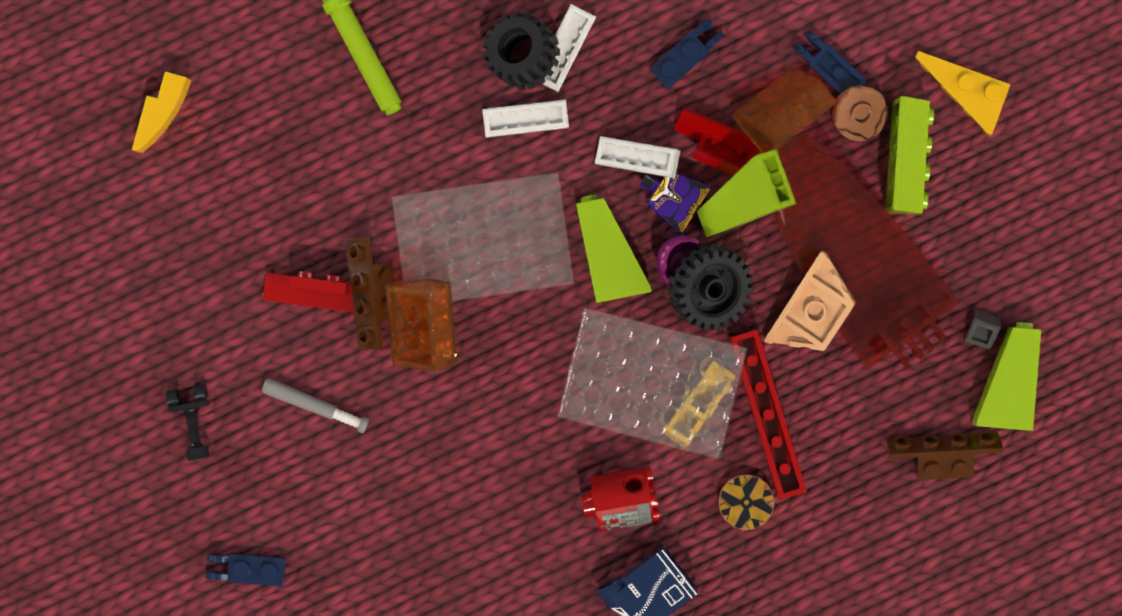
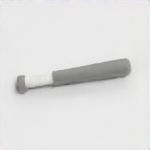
[262,378,370,433]

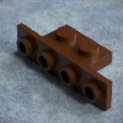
[346,236,399,351]
[887,432,1003,480]

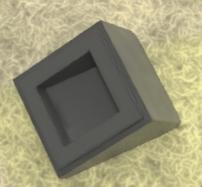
[964,309,1001,350]

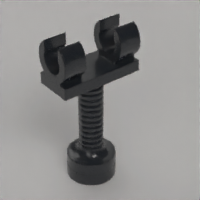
[166,384,210,461]

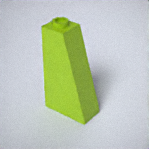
[697,150,796,238]
[576,194,652,303]
[972,322,1041,431]

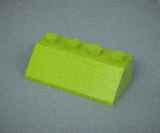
[885,96,934,215]

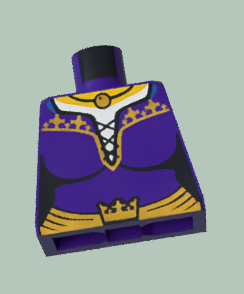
[639,173,711,234]

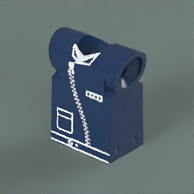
[595,544,698,616]

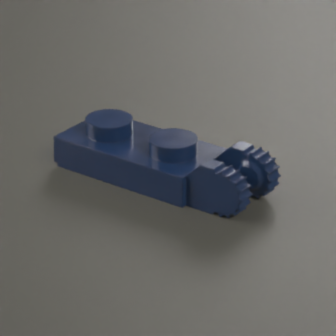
[650,18,725,90]
[793,31,868,95]
[205,553,286,587]

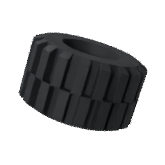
[483,12,560,89]

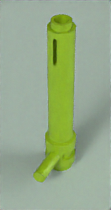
[322,0,402,116]

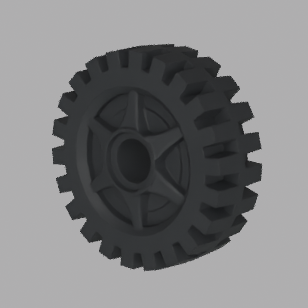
[668,244,753,330]

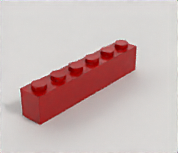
[728,329,807,500]

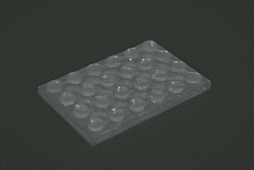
[392,173,574,308]
[558,308,747,459]

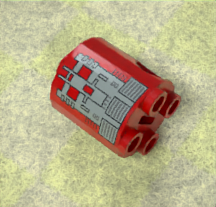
[581,467,660,532]

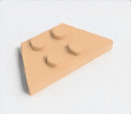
[764,251,856,351]

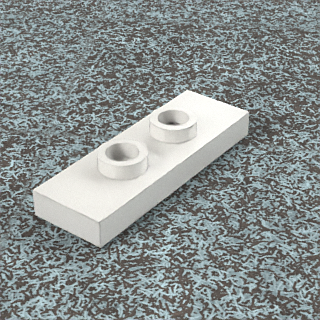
[542,4,596,92]
[482,99,569,138]
[595,136,680,178]

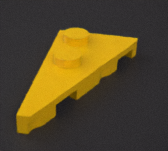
[915,51,1011,136]

